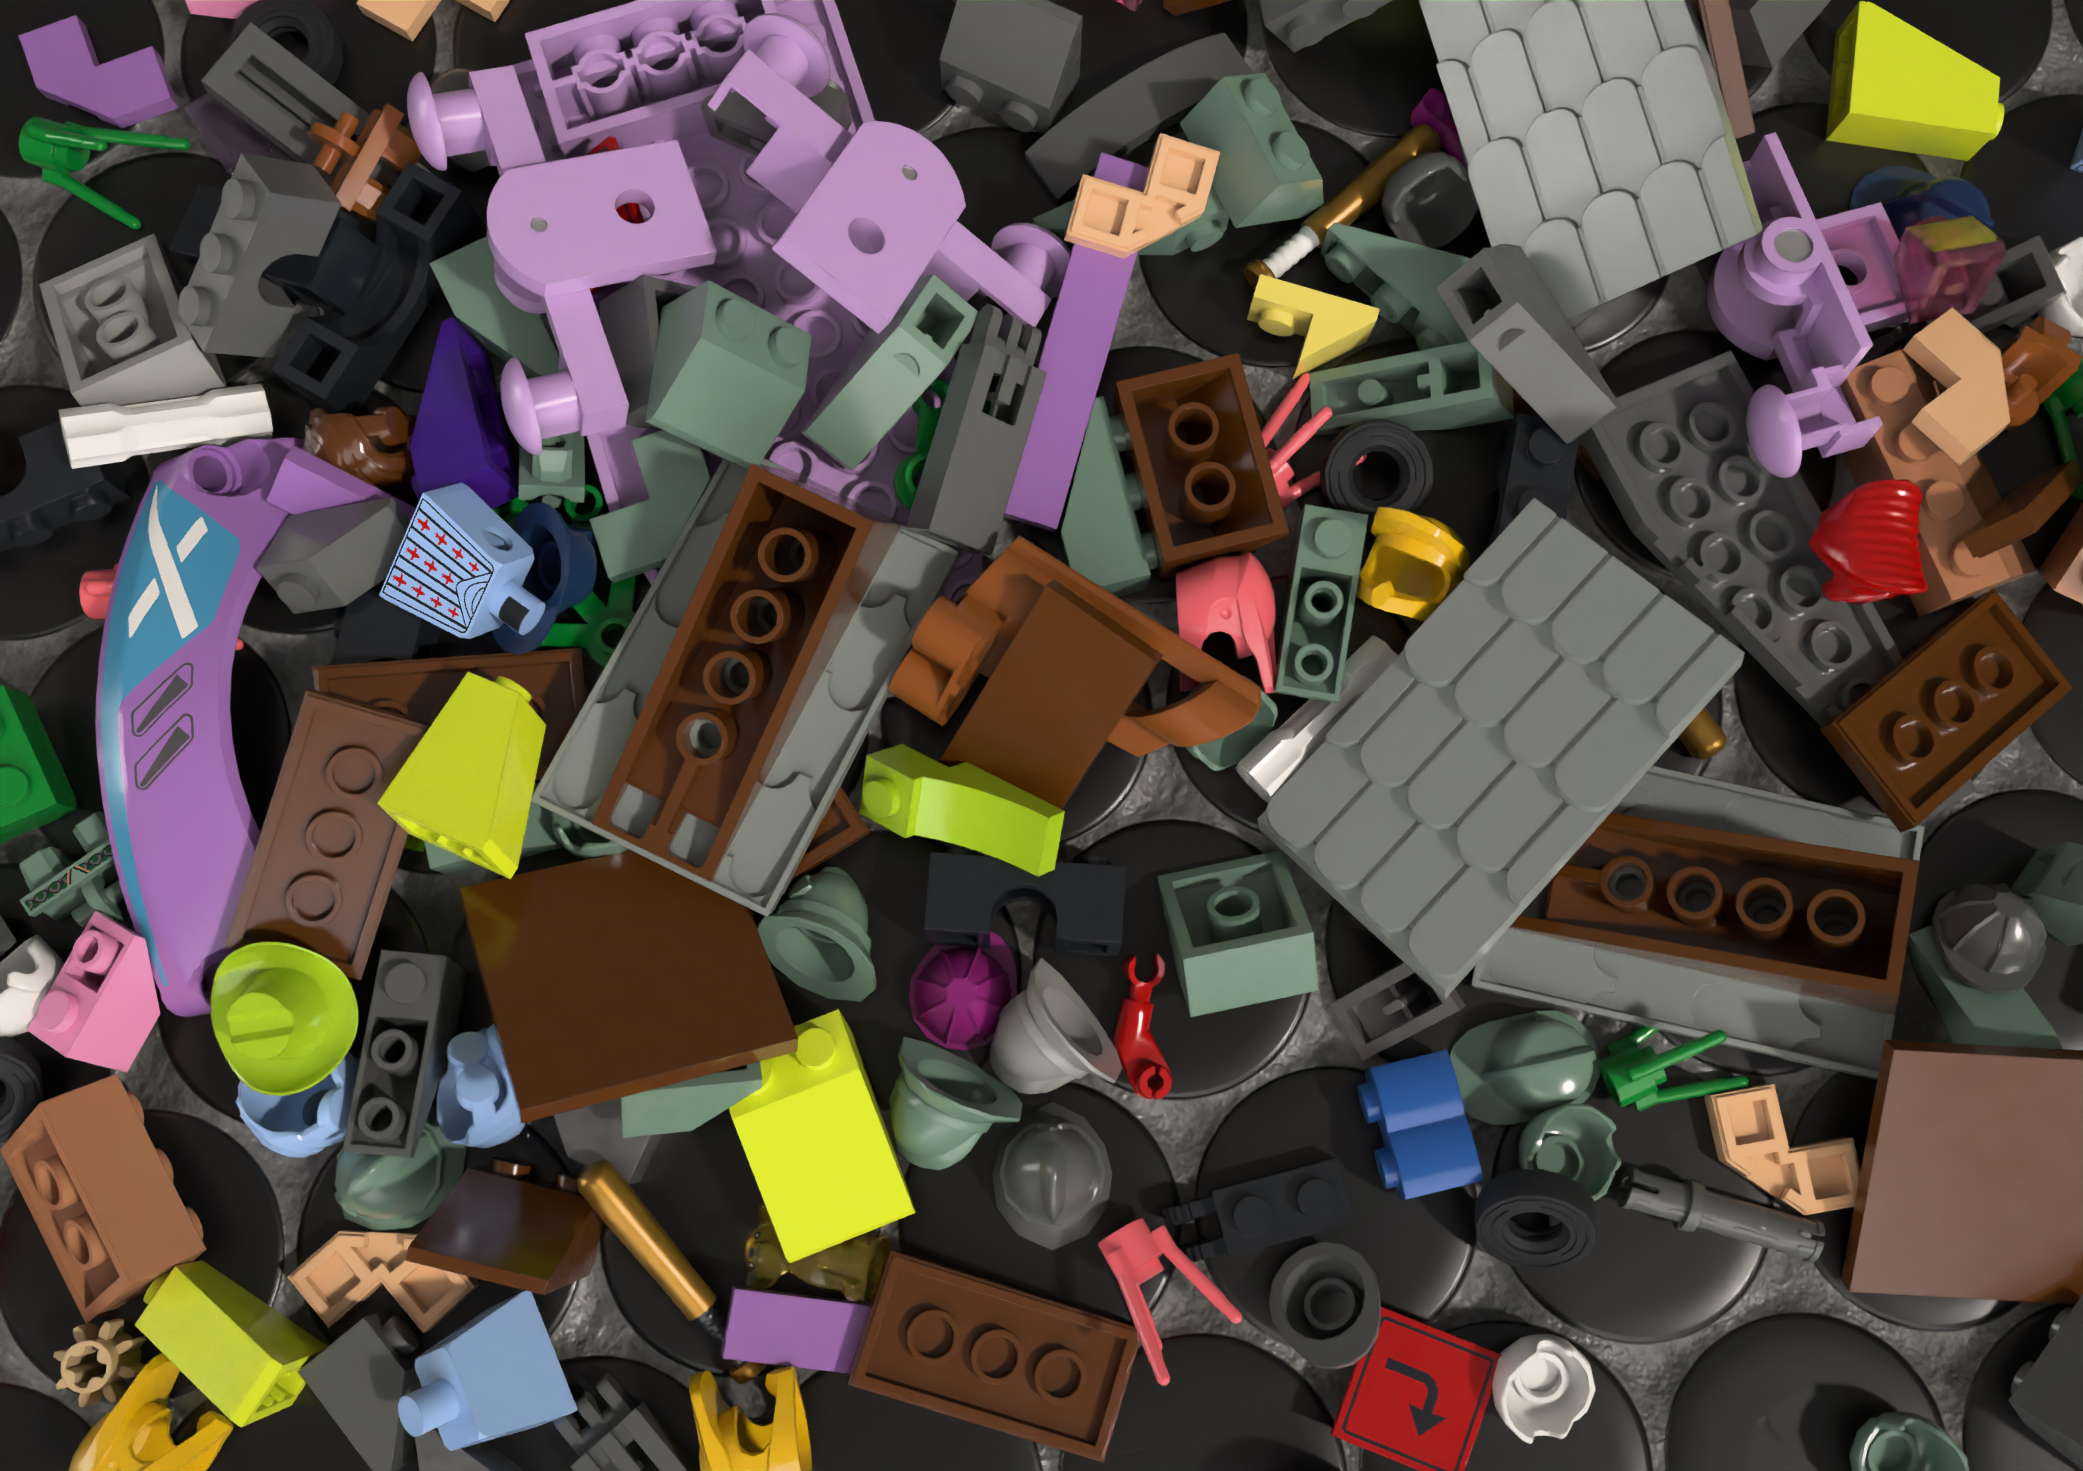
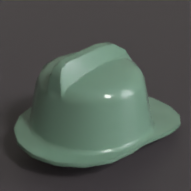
[1450,1010,1600,1125]

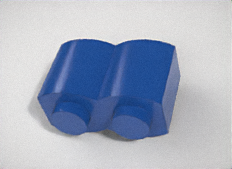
[1357,1049,1483,1200]

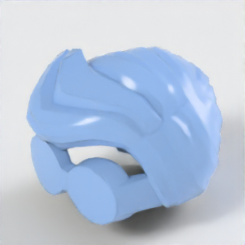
[436,1023,525,1148]
[235,1052,360,1158]

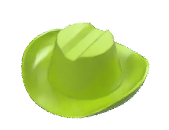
[211,942,358,1096]

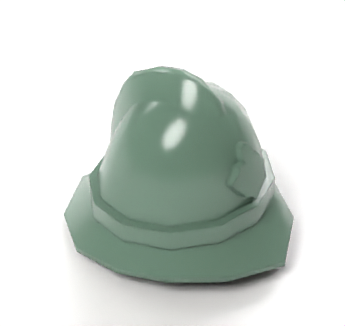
[756,867,877,1002]
[889,1036,1023,1170]
[334,1105,468,1232]

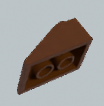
[405,1157,604,1295]

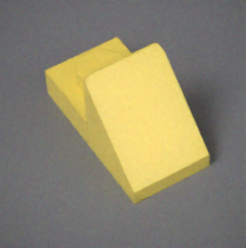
[1247,274,1380,379]

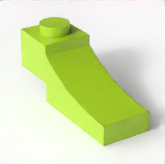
[859,744,1065,877]

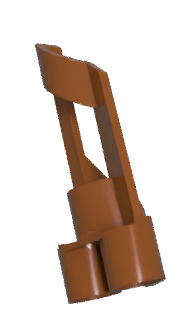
[888,535,1261,758]

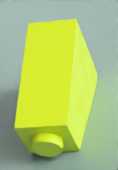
[1826,1,2005,161]
[377,672,546,879]
[135,1260,329,1428]

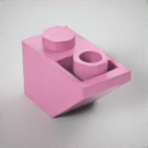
[26,911,161,1073]

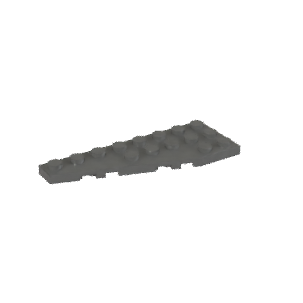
[1580,350,1977,816]

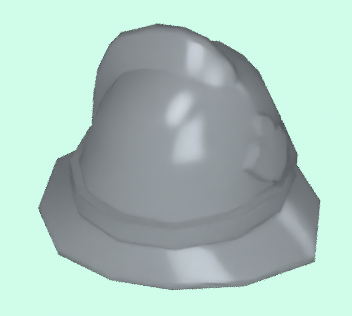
[989,958,1122,1094]

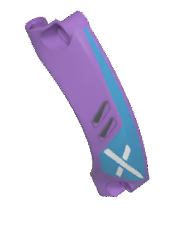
[95,438,304,1017]

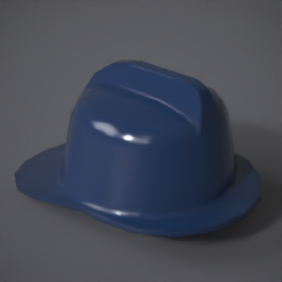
[1848,165,1995,280]
[492,502,597,655]

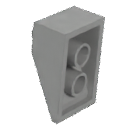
[39,233,228,407]

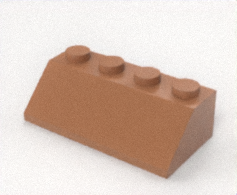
[1840,350,2036,618]

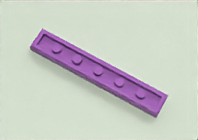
[1004,152,1149,532]

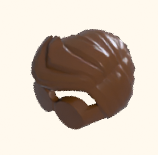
[302,406,417,500]

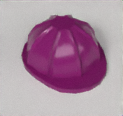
[908,932,1017,1051]

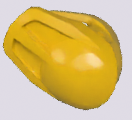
[1356,507,1470,622]
[68,1353,234,1471]
[689,1366,812,1471]

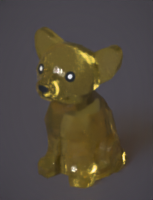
[744,1203,891,1302]

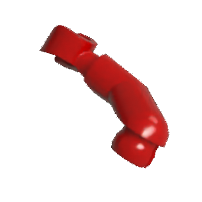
[1113,953,1173,1100]

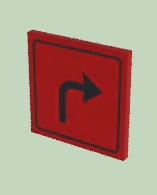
[1330,1306,1502,1471]

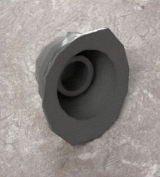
[992,1102,1112,1250]

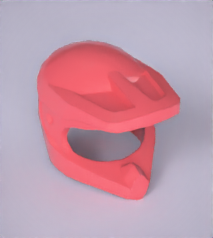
[1176,552,1277,694]

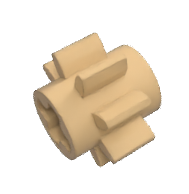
[53,1318,146,1408]

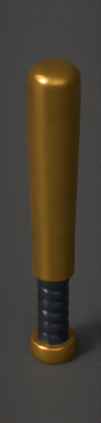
[577,1160,767,1384]

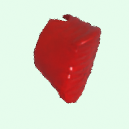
[1807,479,1928,606]

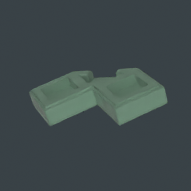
[590,430,712,583]

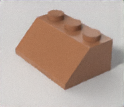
[0,1074,206,1324]

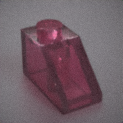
[1893,216,2006,324]

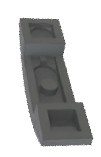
[1025,33,1254,205]

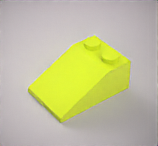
[729,1009,916,1263]

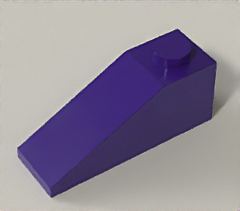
[410,317,519,509]

